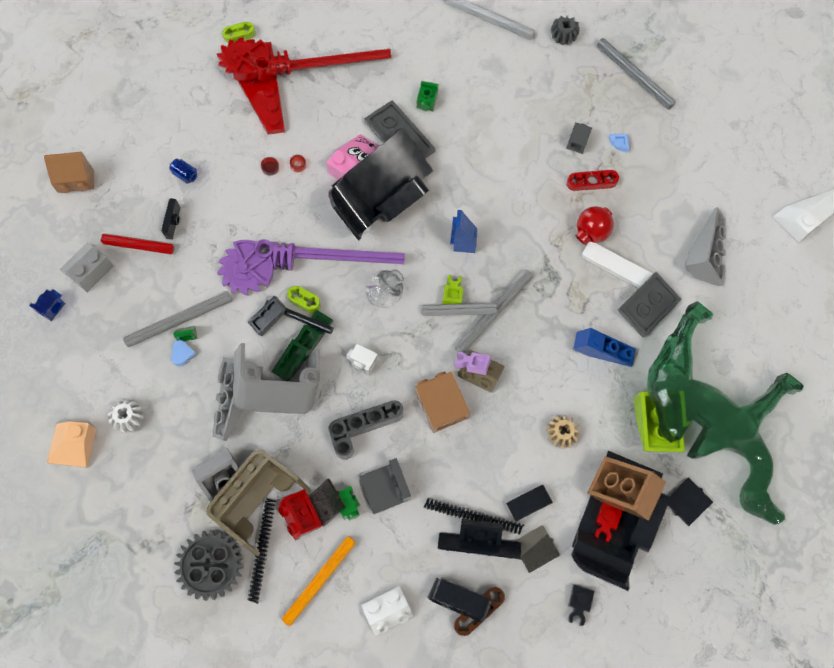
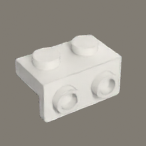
[361,586,413,636]

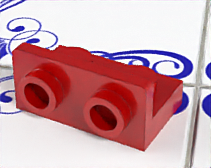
[278,489,323,541]

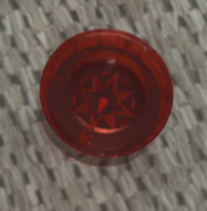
[261,157,279,176]

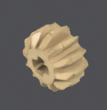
[546,415,580,449]

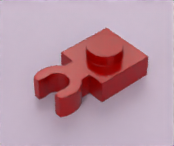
[594,503,622,542]

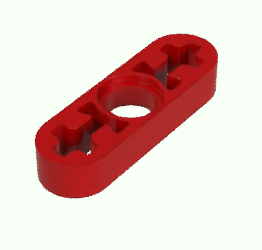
[566,170,619,191]

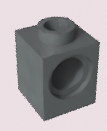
[566,122,592,154]

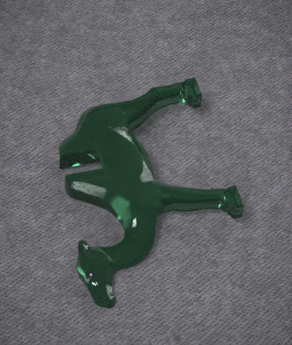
[647,301,804,525]

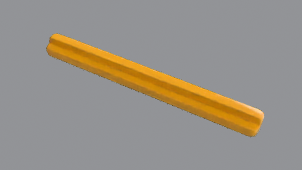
[281,536,356,626]

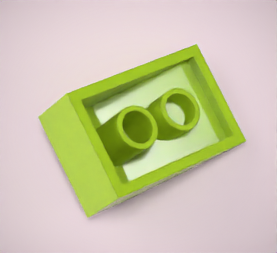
[634,392,685,453]

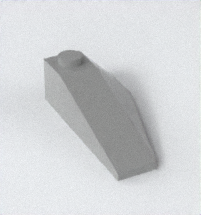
[685,207,726,286]
[213,357,263,441]

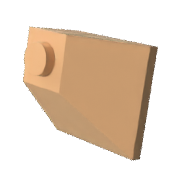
[47,421,97,468]

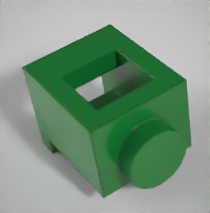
[416,81,438,111]
[334,486,360,521]

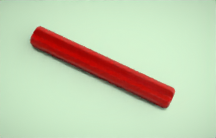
[101,233,174,254]

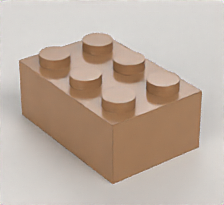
[587,456,666,521]

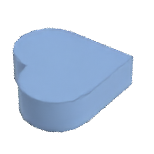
[171,340,196,366]

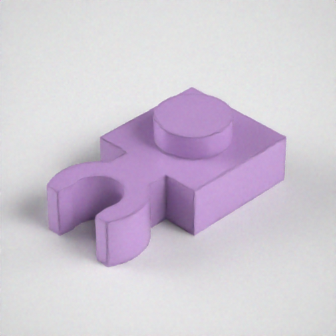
[454,352,491,375]

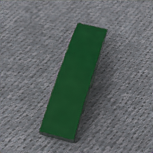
[271,310,334,382]

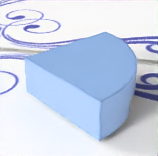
[609,134,629,152]

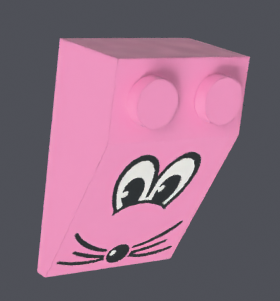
[326,134,379,180]

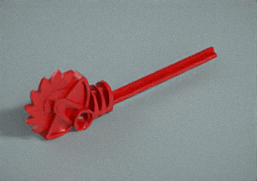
[217,37,391,81]

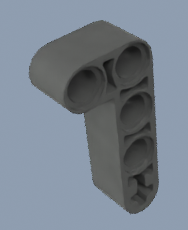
[328,400,403,460]

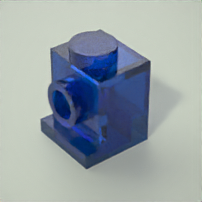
[29,289,66,322]

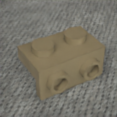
[458,350,505,392]

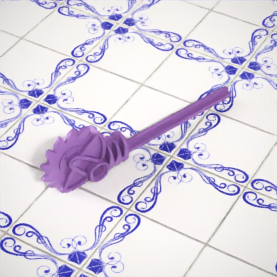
[218,239,405,296]

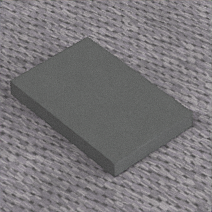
[618,272,681,338]

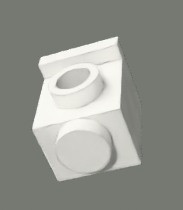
[347,344,378,376]

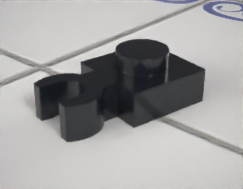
[568,585,594,626]

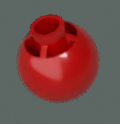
[575,206,614,245]

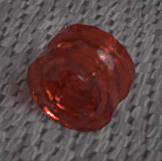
[290,155,306,172]

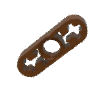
[454,587,505,636]

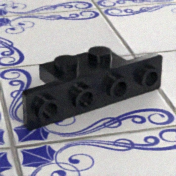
[437,519,521,559]

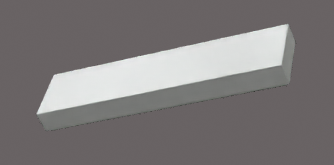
[581,242,653,288]

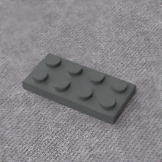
[364,100,436,159]

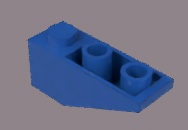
[450,210,478,253]
[573,328,636,367]

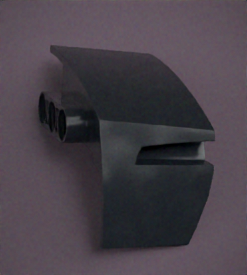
[328,128,434,241]
[571,451,670,591]

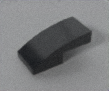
[506,485,553,522]

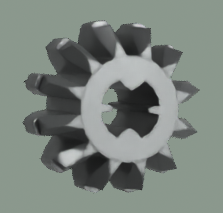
[551,15,580,45]

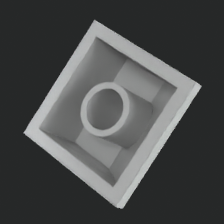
[60,243,114,292]
[192,448,240,502]

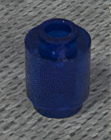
[169,159,197,184]

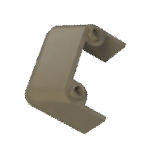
[207,450,311,556]

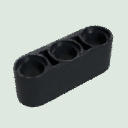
[427,578,492,623]

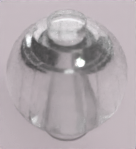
[366,269,404,308]

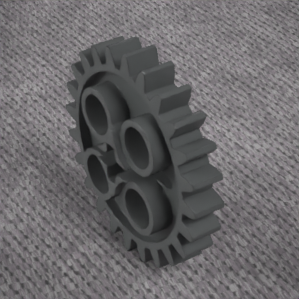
[174,530,244,601]

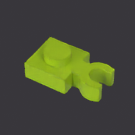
[442,274,463,304]

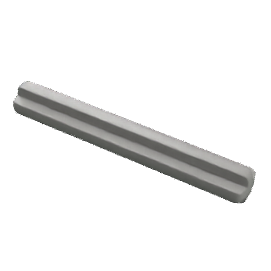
[422,303,497,316]

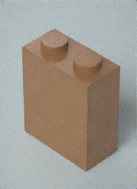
[415,372,470,433]

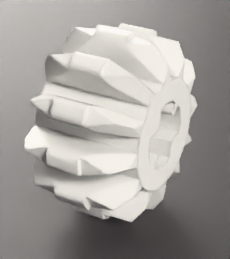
[107,398,143,433]

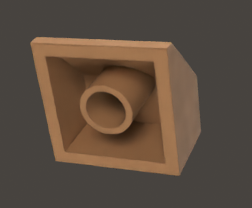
[44,151,94,193]

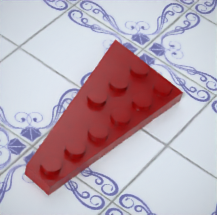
[237,42,285,135]

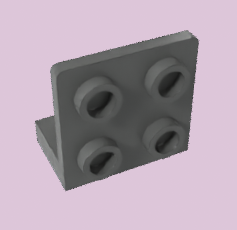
[360,458,411,514]

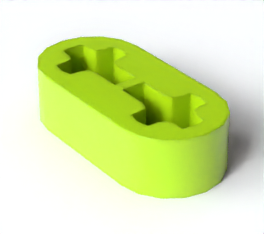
[222,21,255,43]
[287,286,321,313]

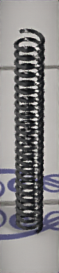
[247,498,277,604]
[424,498,525,535]

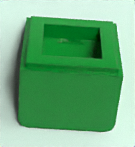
[173,326,197,342]

